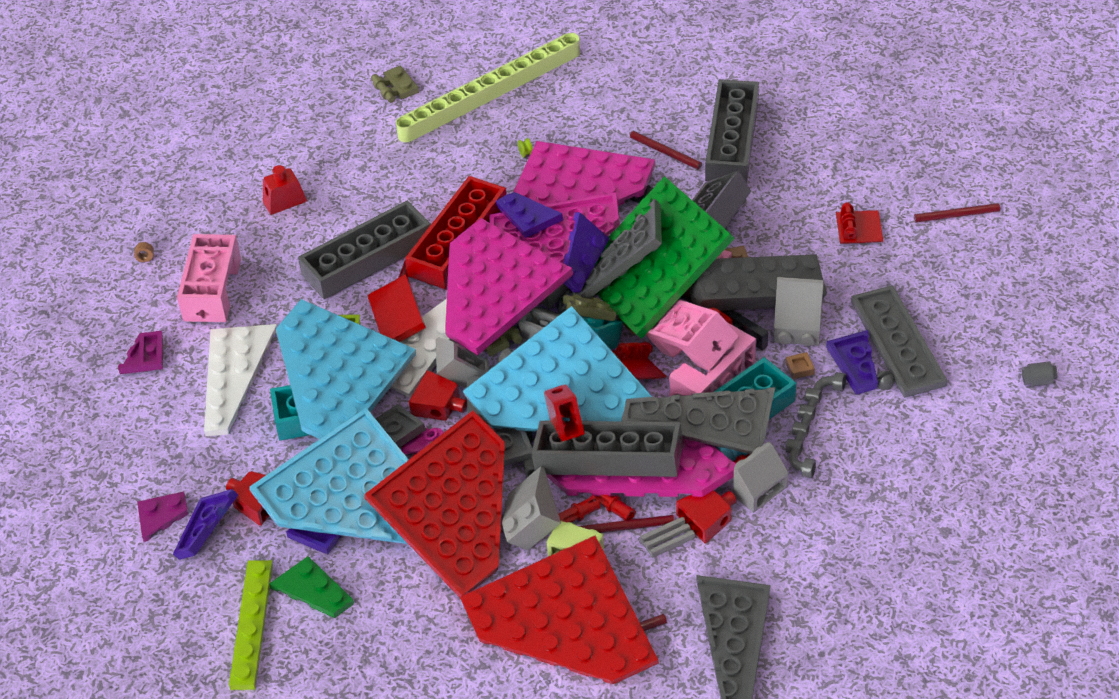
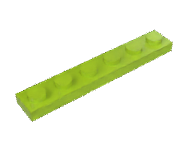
[229,560,273,690]

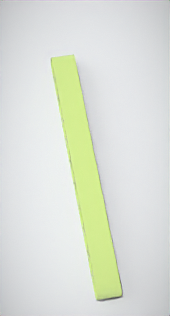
[396,33,580,142]

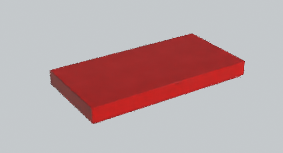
[367,274,426,342]

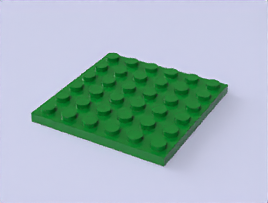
[595,176,735,339]

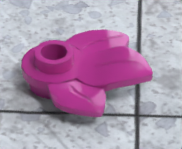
[401,428,444,454]

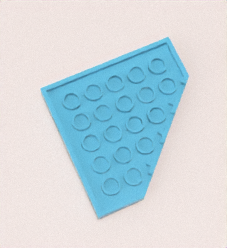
[276,299,416,439]
[463,306,652,432]
[250,408,409,544]

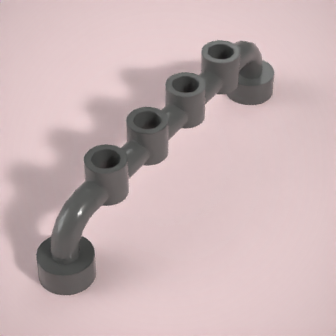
[786,372,846,478]

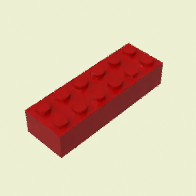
[405,176,507,289]

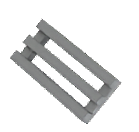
[640,517,695,558]

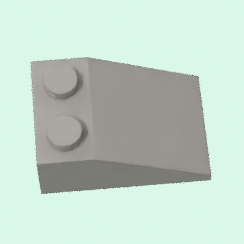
[774,277,823,346]
[502,466,561,550]

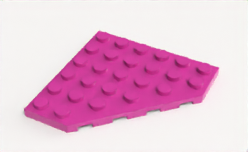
[513,141,656,206]
[490,192,620,263]
[445,218,573,355]
[546,438,736,497]

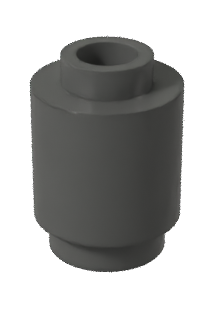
[1022,361,1057,387]

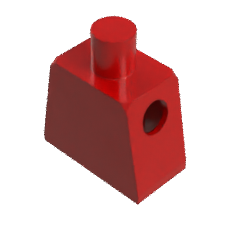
[263,165,307,215]
[409,370,467,421]
[544,385,585,442]
[226,471,270,526]
[676,490,737,544]

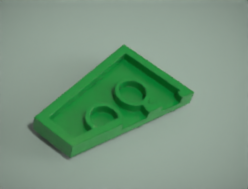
[269,556,354,618]

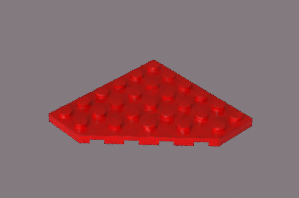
[364,410,505,598]
[460,535,659,684]

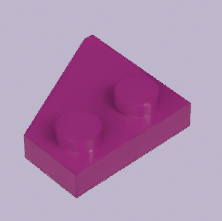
[118,331,163,374]
[137,491,188,542]

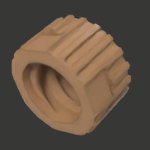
[134,242,154,262]

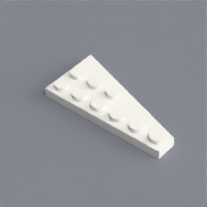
[390,299,453,398]
[204,324,277,436]

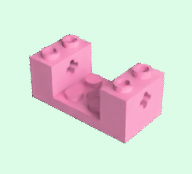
[177,234,241,322]
[646,299,739,371]
[669,323,756,397]

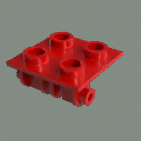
[835,202,883,244]
[611,342,667,380]

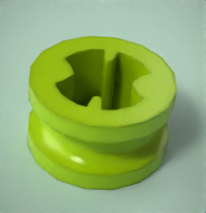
[517,138,533,158]

